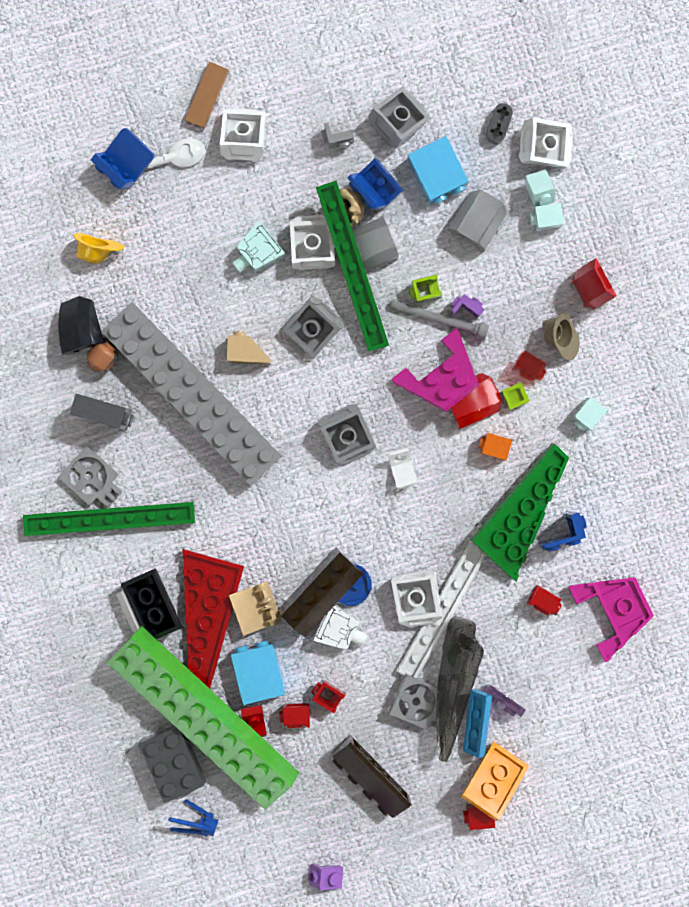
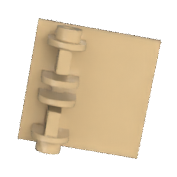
[228,581,282,636]

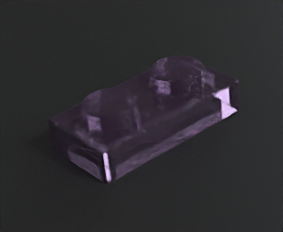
[483,684,526,717]

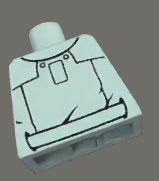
[232,221,286,272]

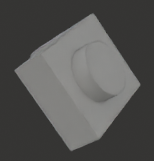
[321,122,354,149]

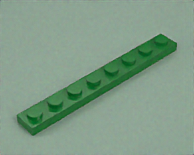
[316,180,389,352]
[23,502,196,536]

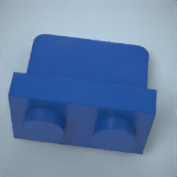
[90,128,155,189]
[347,158,404,210]
[538,511,587,552]

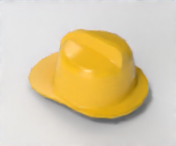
[74,233,125,263]

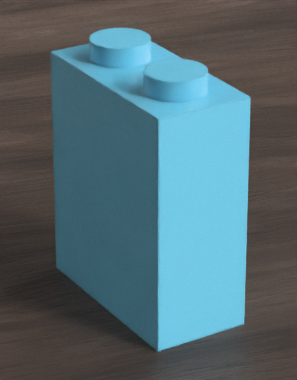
[407,136,469,204]
[231,640,286,705]

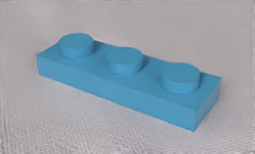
[463,689,492,758]

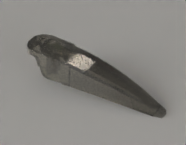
[436,616,484,762]

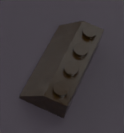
[279,547,364,637]
[332,735,412,818]

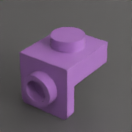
[450,294,485,318]
[308,864,343,890]

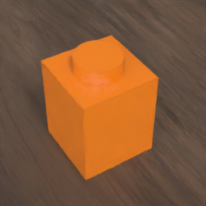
[478,433,512,461]

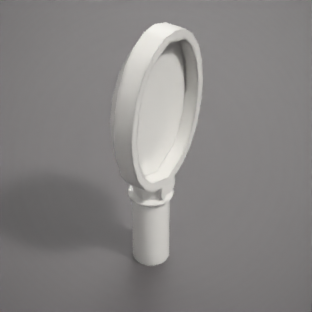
[148,139,205,168]

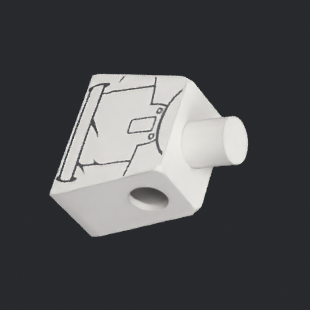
[314,604,367,650]

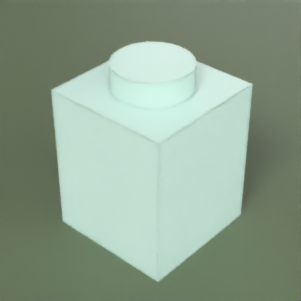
[526,169,555,208]
[530,203,564,231]
[572,397,608,431]

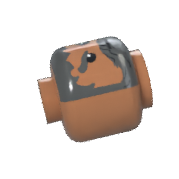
[87,340,118,373]

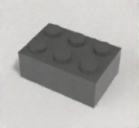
[139,725,206,803]

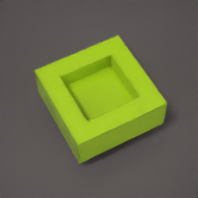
[501,382,530,410]

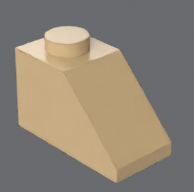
[227,332,271,365]

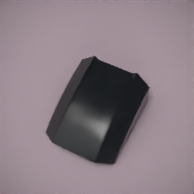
[58,296,104,355]

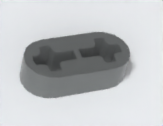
[486,103,513,144]

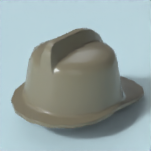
[542,313,580,360]

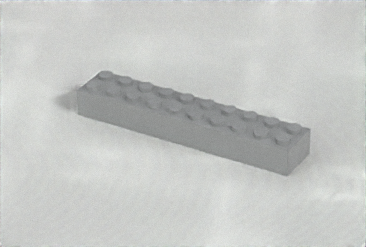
[101,302,282,486]

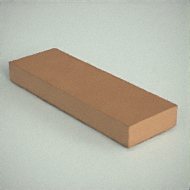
[184,61,229,129]

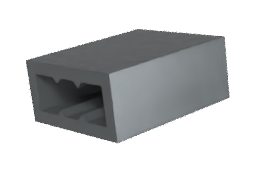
[70,393,134,430]

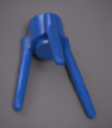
[168,799,218,837]

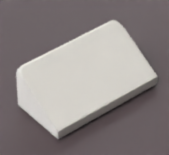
[116,590,140,632]

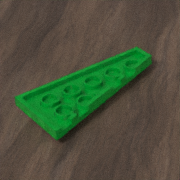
[470,443,569,582]

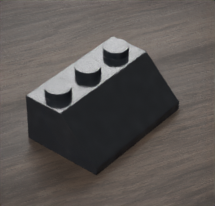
[121,568,183,639]

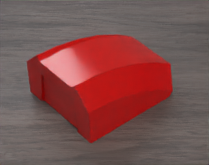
[571,258,617,309]
[450,373,502,429]

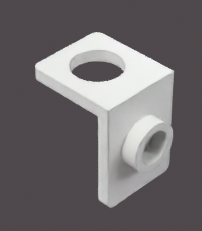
[388,448,418,489]

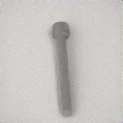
[389,300,489,341]

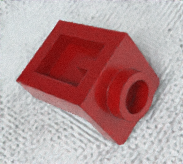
[241,705,267,737]

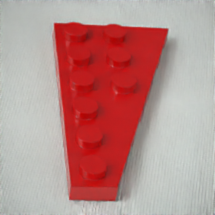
[182,549,245,689]

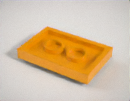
[461,742,529,821]

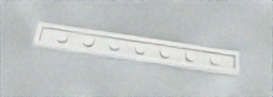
[396,523,486,678]

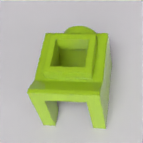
[408,274,442,303]

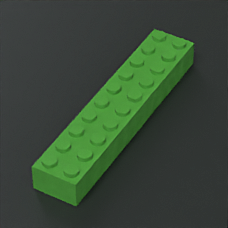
[107,626,300,810]

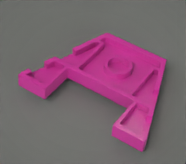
[391,328,479,412]
[567,577,654,662]

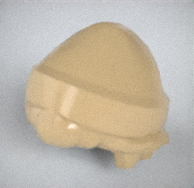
[340,187,364,227]

